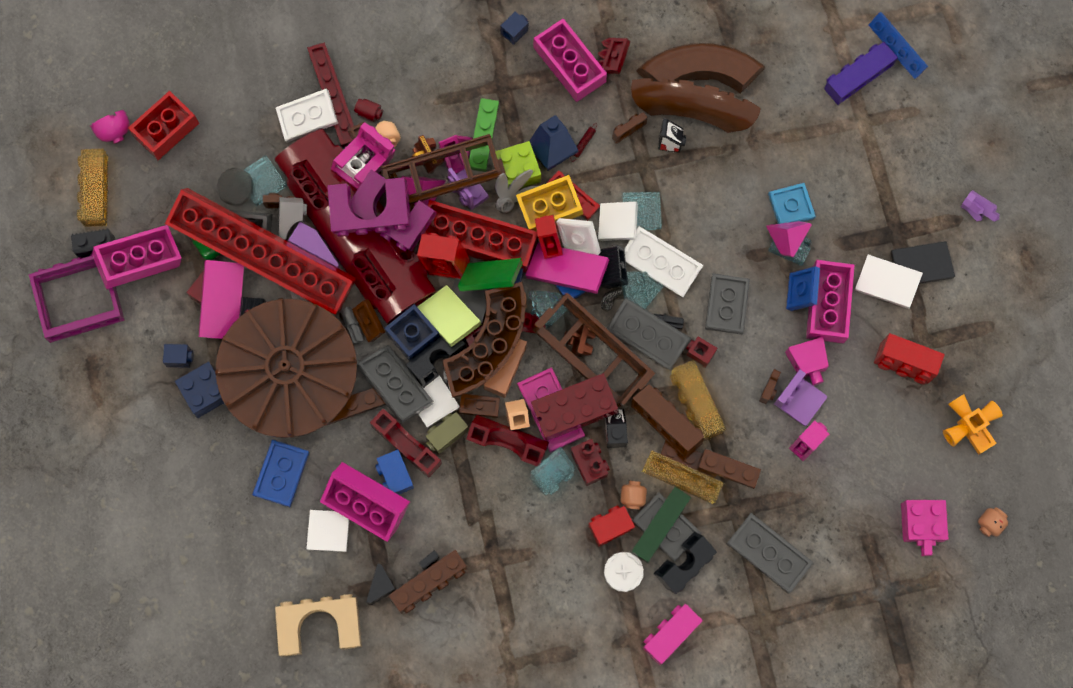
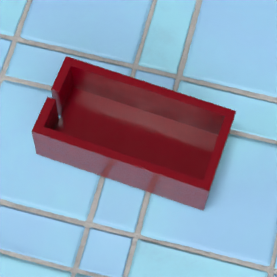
[531,373,619,441]

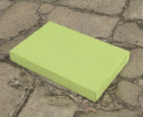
[417,285,482,347]

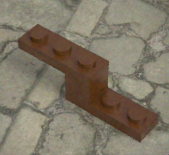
[659,440,761,489]

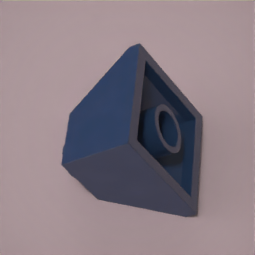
[530,115,578,171]

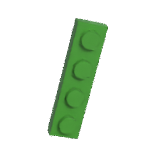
[469,98,499,172]

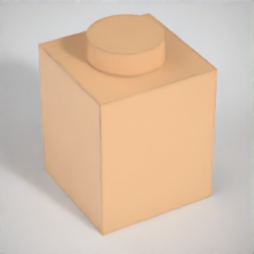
[505,399,530,430]

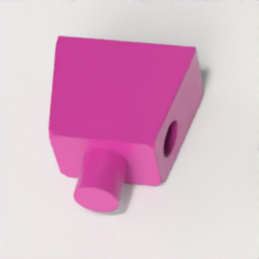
[785,337,828,386]

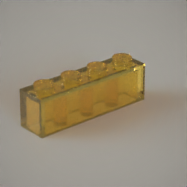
[77,148,108,227]
[670,360,726,442]
[642,450,724,504]

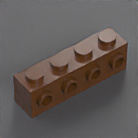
[631,384,705,459]
[389,550,467,614]

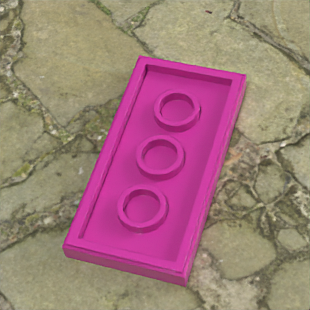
[526,243,609,294]
[198,260,244,339]
[517,367,585,453]

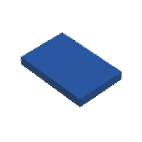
[252,440,310,507]

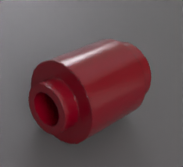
[354,98,383,122]

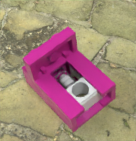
[331,122,396,190]

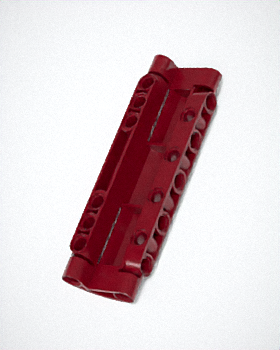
[275,129,437,325]

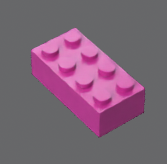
[533,19,607,102]
[92,225,182,289]
[806,260,855,343]
[320,462,410,542]

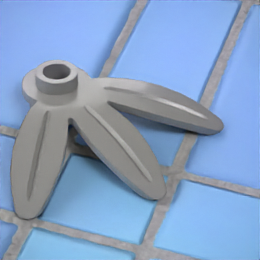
[495,169,538,213]

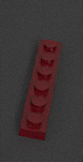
[307,42,354,148]

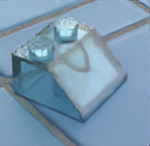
[530,446,575,496]

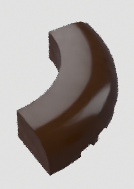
[636,43,765,94]
[631,78,761,133]

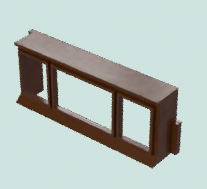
[381,134,508,205]
[532,293,655,407]

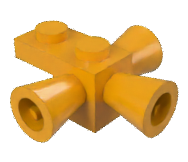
[943,394,1003,455]

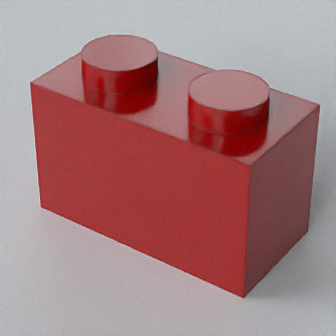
[535,215,563,259]
[588,505,635,547]

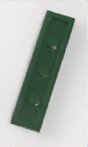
[631,487,691,563]

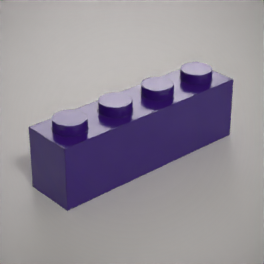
[824,42,898,105]

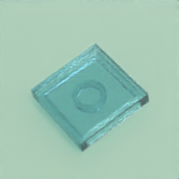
[235,155,287,206]
[622,192,662,230]

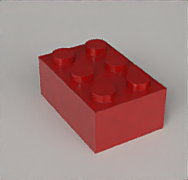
[128,91,199,160]
[417,233,470,279]
[874,333,945,384]

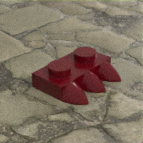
[598,38,631,74]

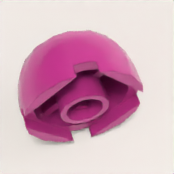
[90,110,130,144]

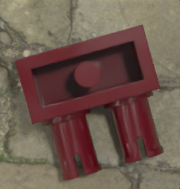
[570,439,610,486]

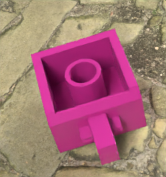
[901,500,948,556]

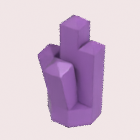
[961,190,1000,222]

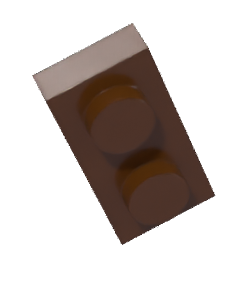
[612,112,648,144]
[352,299,385,342]
[459,394,500,418]

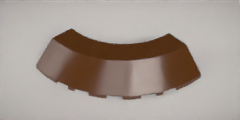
[443,282,526,398]

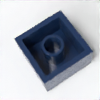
[384,304,439,360]
[175,362,224,418]

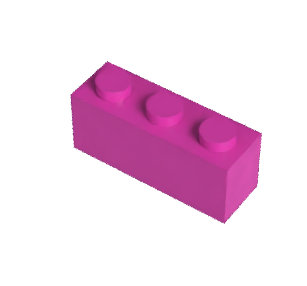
[789,421,829,461]
[643,603,703,665]

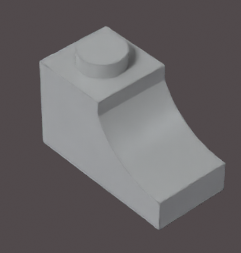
[278,197,307,239]

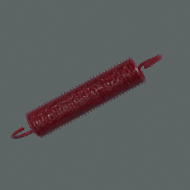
[570,123,597,162]

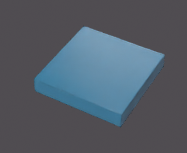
[768,183,816,224]

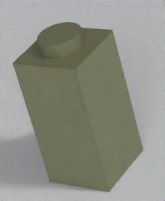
[425,412,469,454]

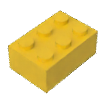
[516,175,583,231]

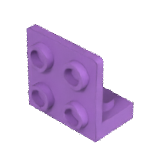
[447,168,489,210]
[774,370,827,426]

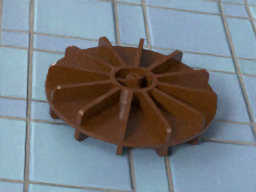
[215,298,357,438]

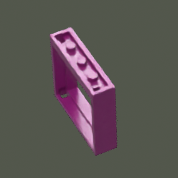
[28,254,125,343]

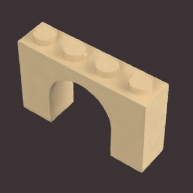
[275,594,362,657]

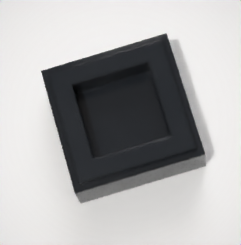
[419,550,439,570]

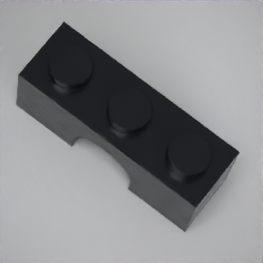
[406,335,467,388]
[653,531,717,594]

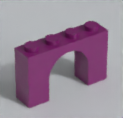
[351,169,437,252]
[327,177,411,237]

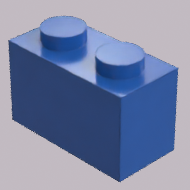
[375,450,414,495]

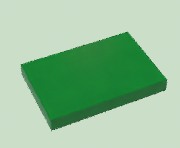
[458,258,523,291]

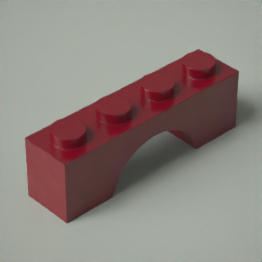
[370,409,442,478]
[466,415,549,467]

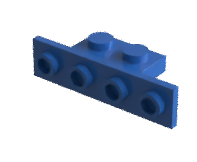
[868,12,928,79]

